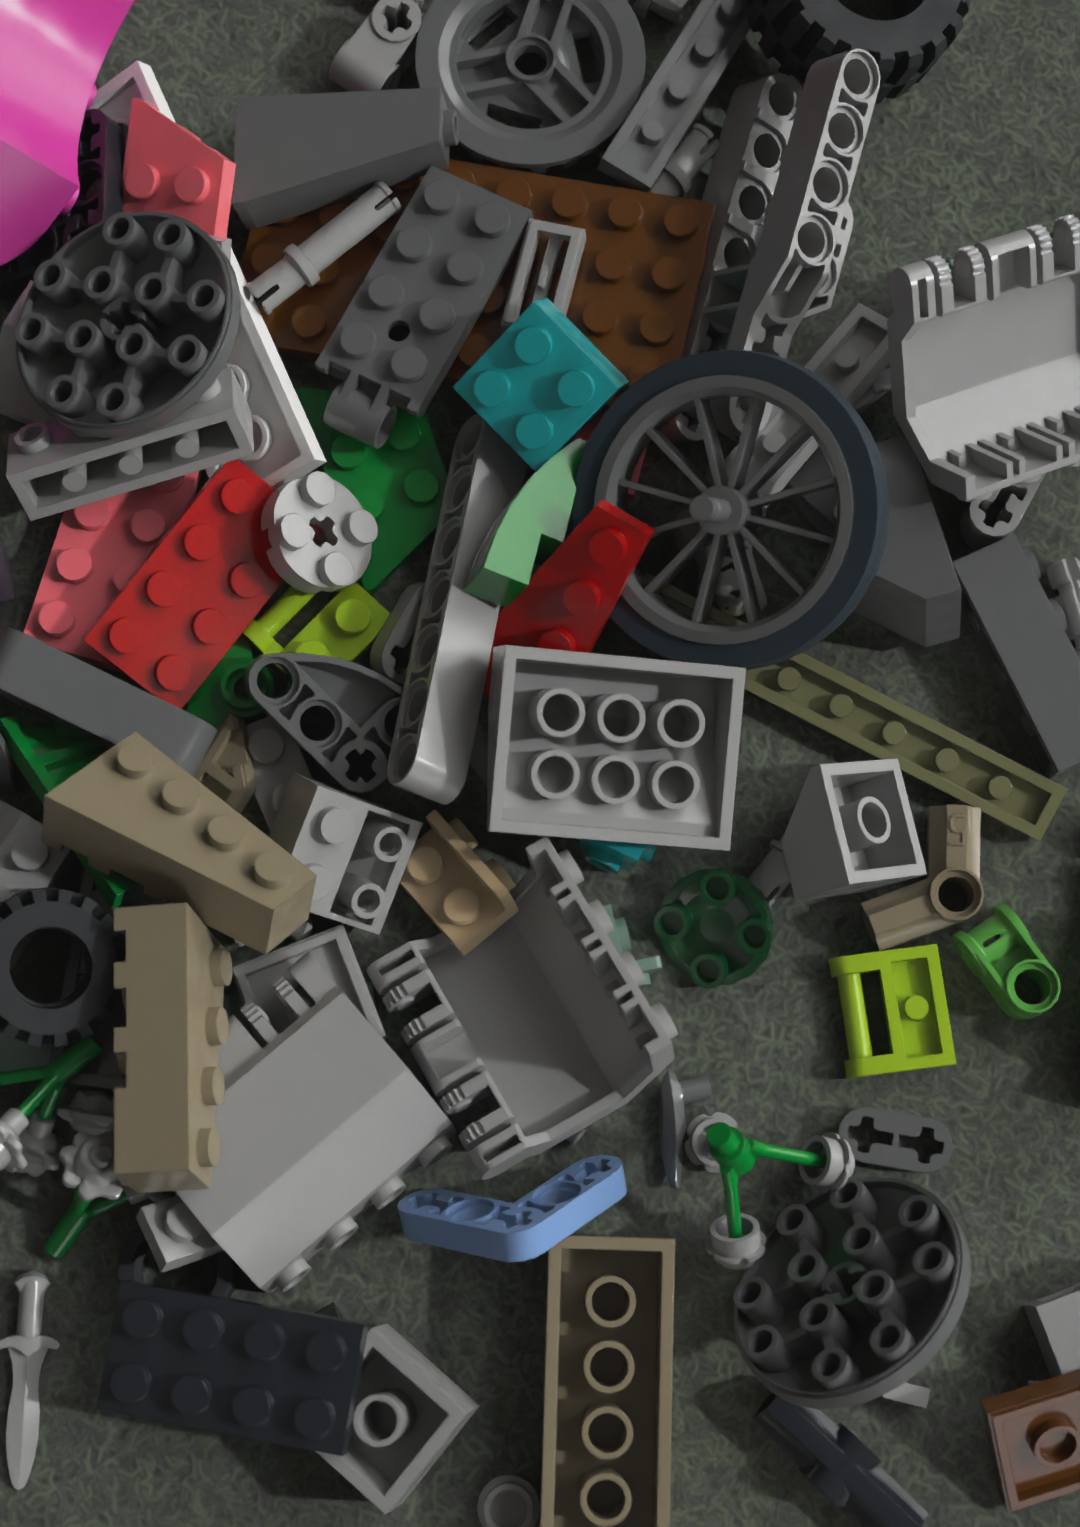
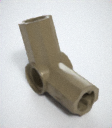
[859,804,984,952]

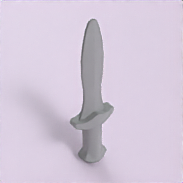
[0,1270,59,1490]

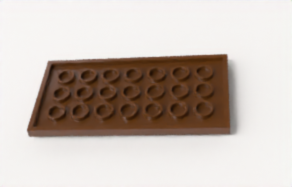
[240,159,716,424]

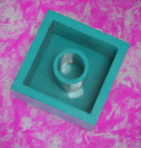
[452,297,629,472]

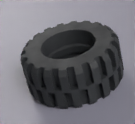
[746,0,971,104]

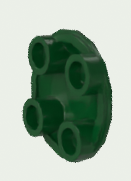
[654,868,774,989]

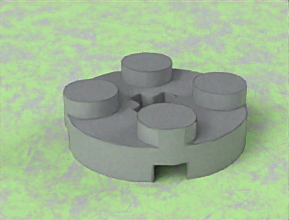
[261,471,378,594]

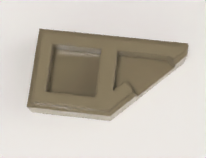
[194,713,257,814]

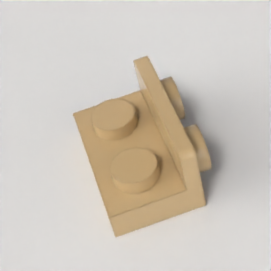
[399,809,519,957]

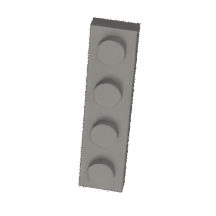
[724,303,890,508]

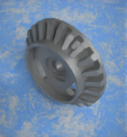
[415,0,646,174]

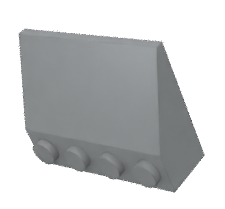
[487,645,746,851]

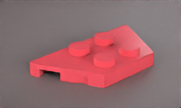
[122,98,236,238]

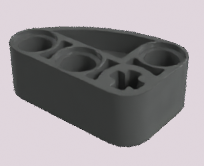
[243,653,403,793]

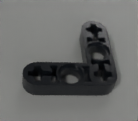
[0,109,125,300]

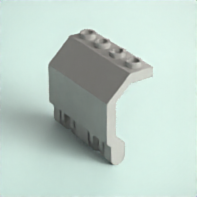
[887,211,1080,502]
[366,836,678,1180]
[176,952,457,1293]

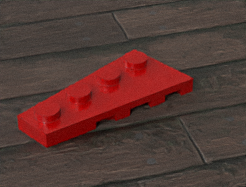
[483,499,655,697]

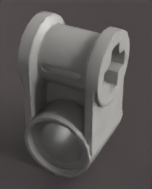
[329,0,422,92]

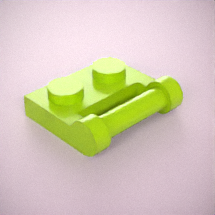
[242,582,390,678]
[828,944,957,1079]

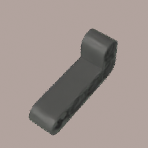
[0,627,218,777]

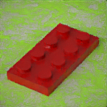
[80,459,322,709]

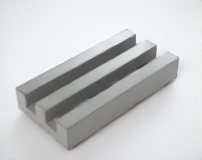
[501,218,587,333]

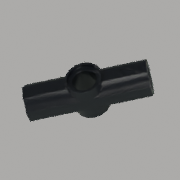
[752,1393,929,1527]

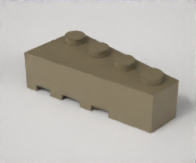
[42,731,317,955]
[114,902,233,1193]

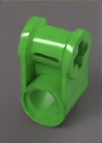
[951,902,1061,1020]

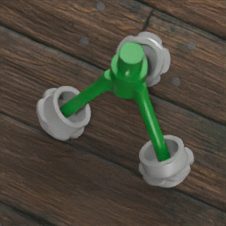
[684,1112,855,1270]

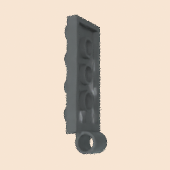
[315,165,533,449]

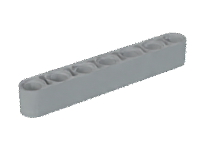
[387,414,528,804]

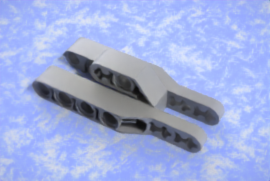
[661,48,881,443]

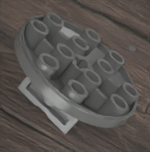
[15,211,241,438]
[733,1177,971,1409]

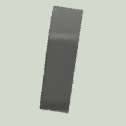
[835,1107,953,1173]

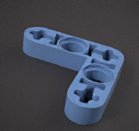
[397,1155,627,1262]

